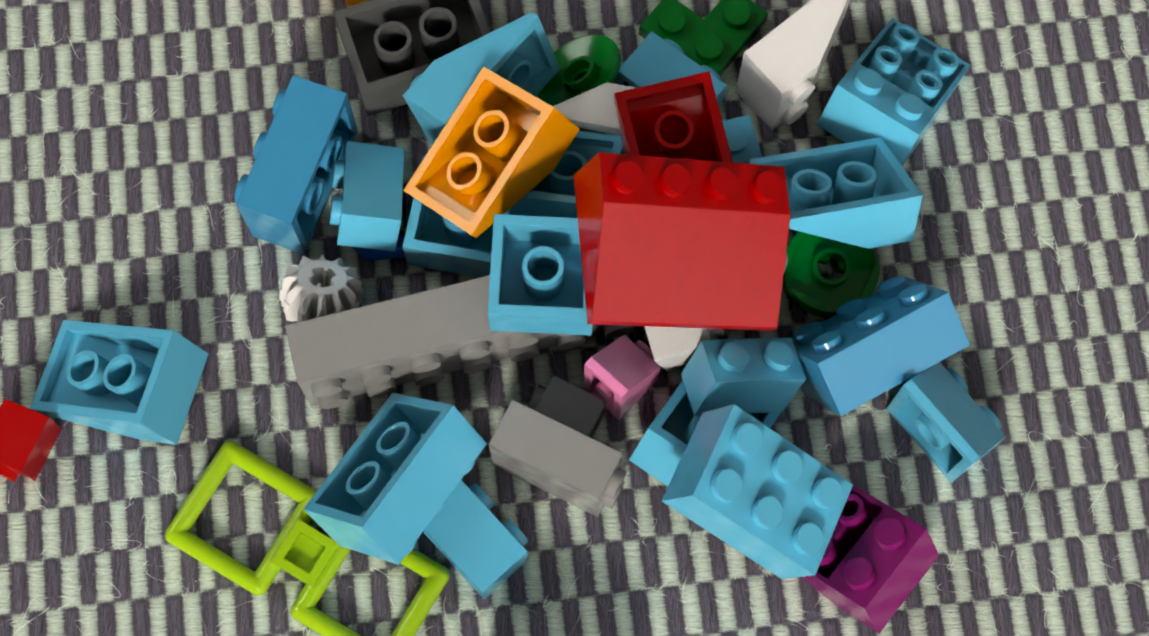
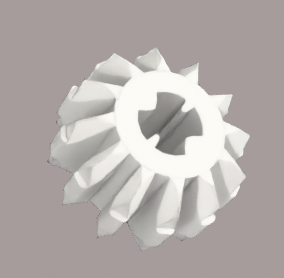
[279,253,363,322]

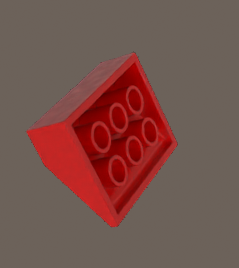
[573,152,791,331]

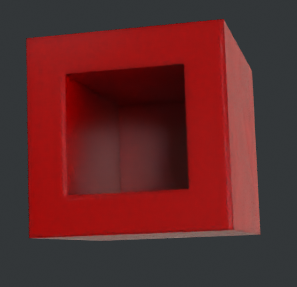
[0,399,62,483]

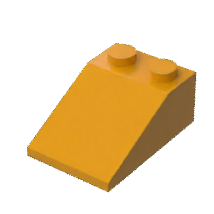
[403,66,580,238]

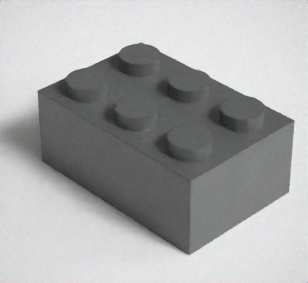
[333,0,491,117]

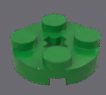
[783,232,880,318]

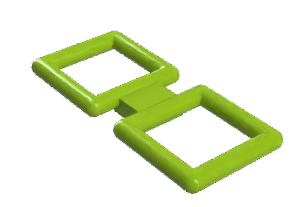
[165,441,450,636]

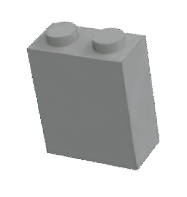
[489,400,627,517]

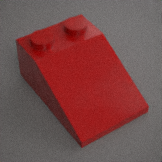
[613,71,733,163]

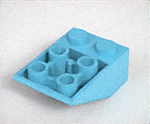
[816,18,971,166]

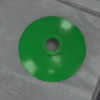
[537,35,621,106]

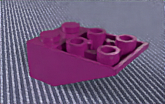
[801,485,939,634]

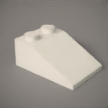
[736,0,850,131]

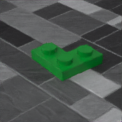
[639,0,768,76]

